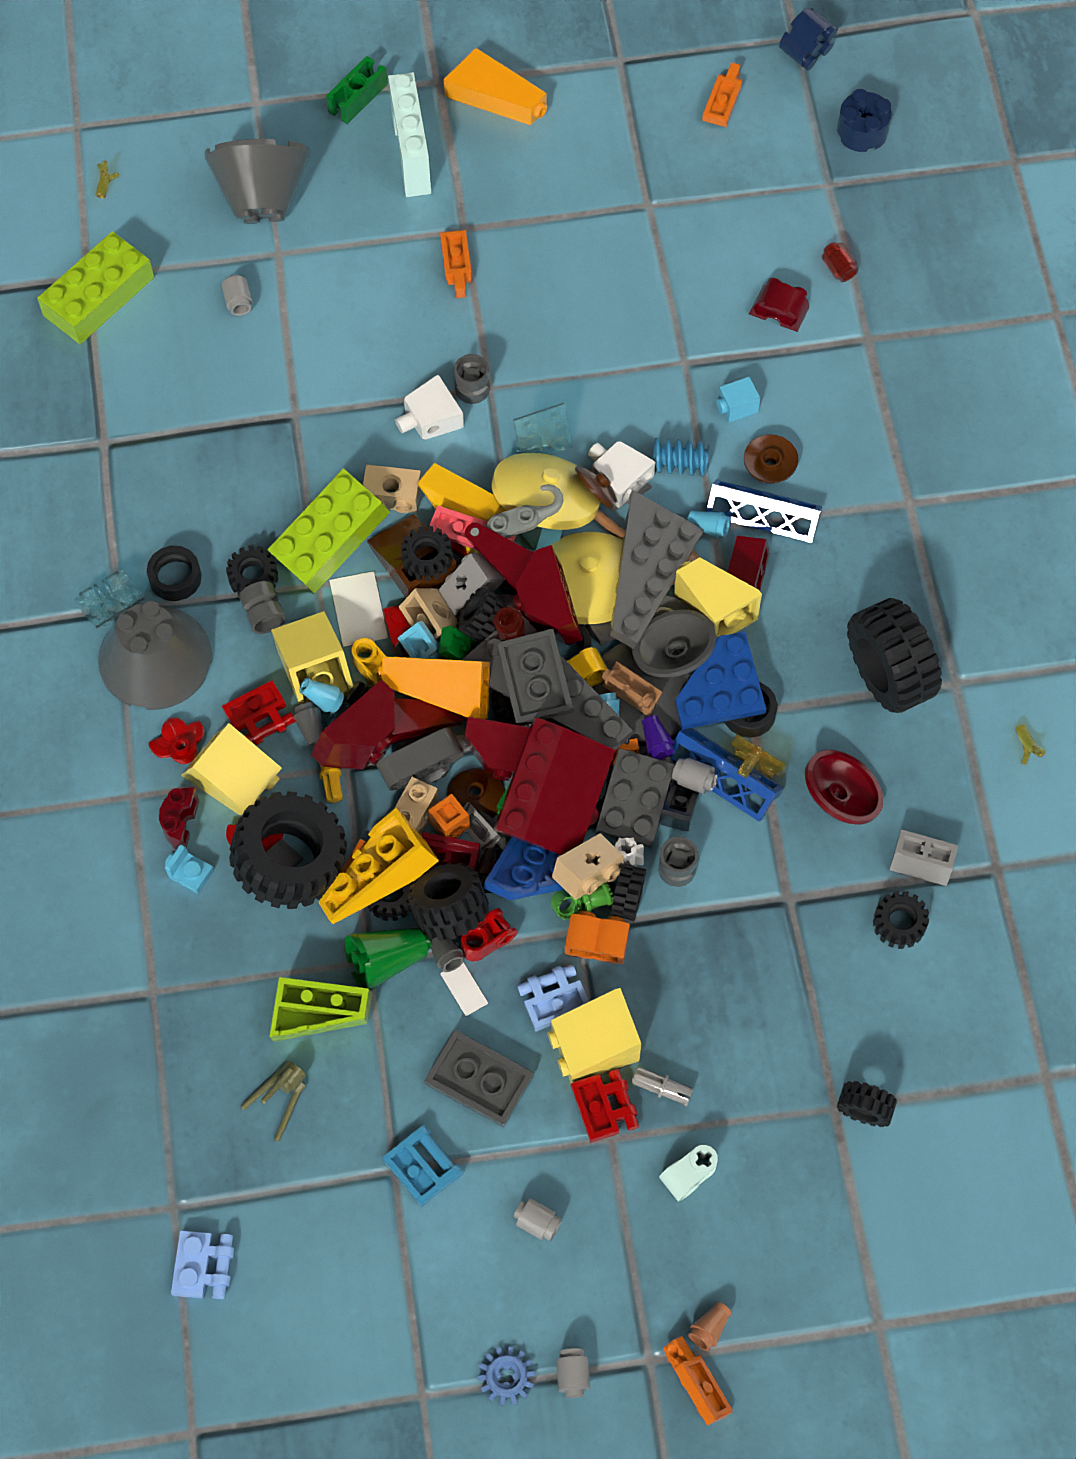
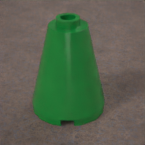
[345,928,431,990]

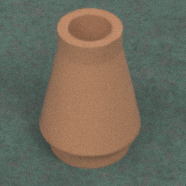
[688,1302,732,1351]

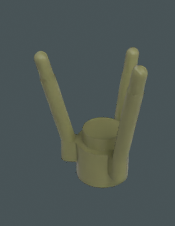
[241,1061,306,1142]

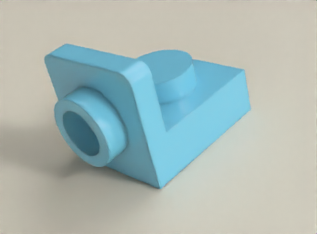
[397,621,442,659]
[165,845,214,894]

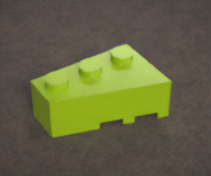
[269,977,372,1042]

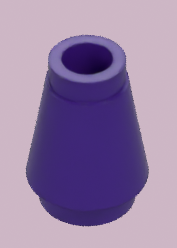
[642,715,675,760]

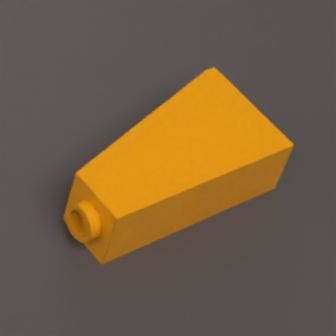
[444,48,547,125]
[378,656,490,720]

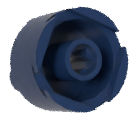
[779,8,838,70]
[837,89,892,152]

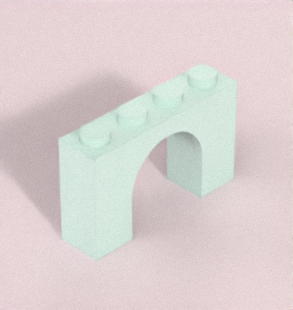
[388,72,431,197]

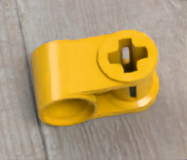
[351,638,386,688]
[567,647,608,687]

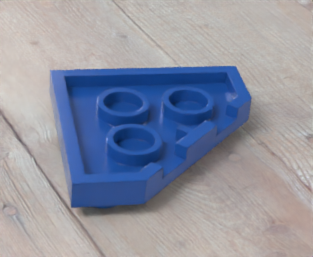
[675,631,766,730]
[483,837,565,900]

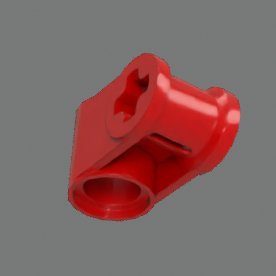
[461,908,518,962]

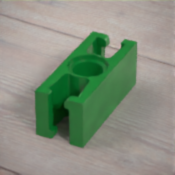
[326,56,388,124]

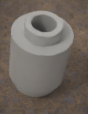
[221,275,253,316]
[672,758,718,794]
[514,1198,562,1241]
[556,1348,590,1398]

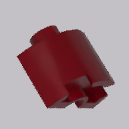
[749,278,809,332]
[159,787,199,850]

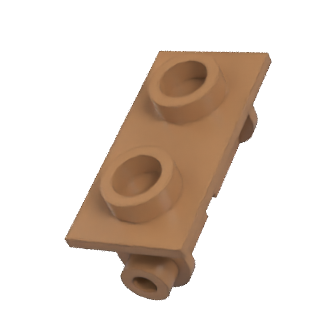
[602,661,663,716]

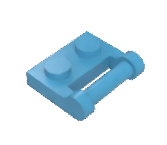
[382,1125,465,1208]

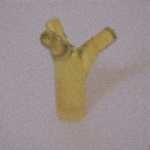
[95,161,119,199]
[1015,724,1046,765]

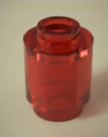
[822,242,858,282]
[494,607,526,641]

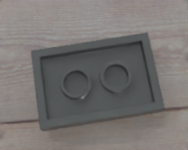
[497,629,574,726]
[595,748,675,848]
[424,1030,534,1128]

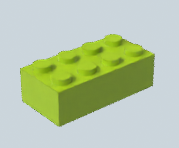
[37,231,154,345]
[267,468,390,594]

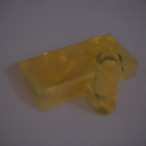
[731,734,788,779]

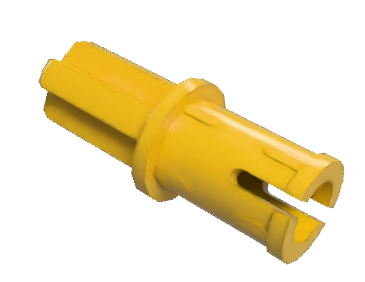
[319,764,343,804]

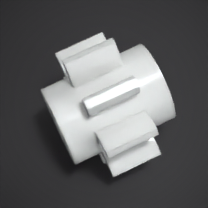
[613,837,644,869]

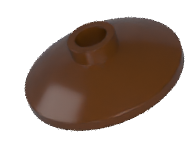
[744,434,798,483]
[575,465,615,509]
[447,769,504,818]

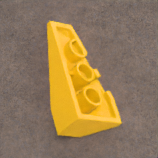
[418,463,518,554]
[318,808,439,924]

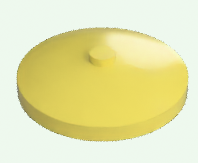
[491,453,601,530]
[551,532,623,624]

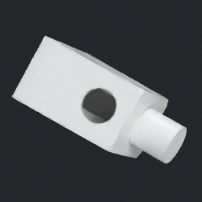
[395,375,464,440]
[588,442,655,508]

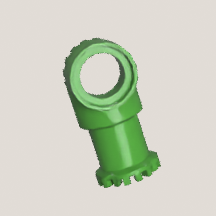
[550,882,614,920]

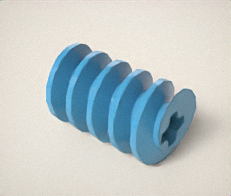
[653,438,709,477]

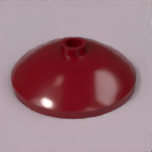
[805,750,883,825]

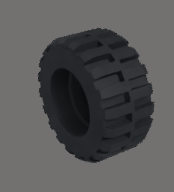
[847,598,942,713]
[229,791,347,909]

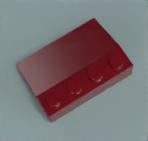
[493,717,615,855]

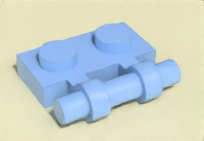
[516,964,589,1032]
[171,1231,234,1299]

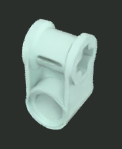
[659,1145,718,1202]

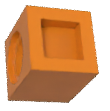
[428,794,470,838]

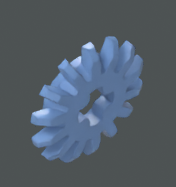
[478,1347,535,1406]

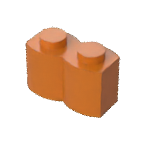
[565,911,630,964]

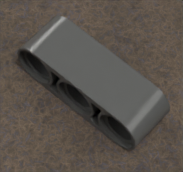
[376,727,464,791]

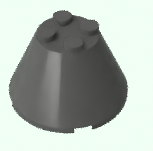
[205,139,310,224]
[98,601,212,710]

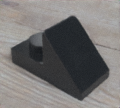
[661,781,699,831]

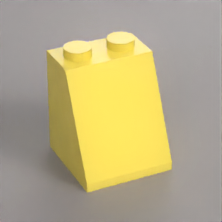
[674,557,762,637]
[271,611,353,705]
[181,723,282,815]
[547,988,641,1083]

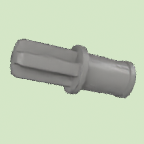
[632,1067,694,1106]

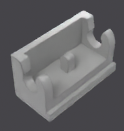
[890,829,958,886]

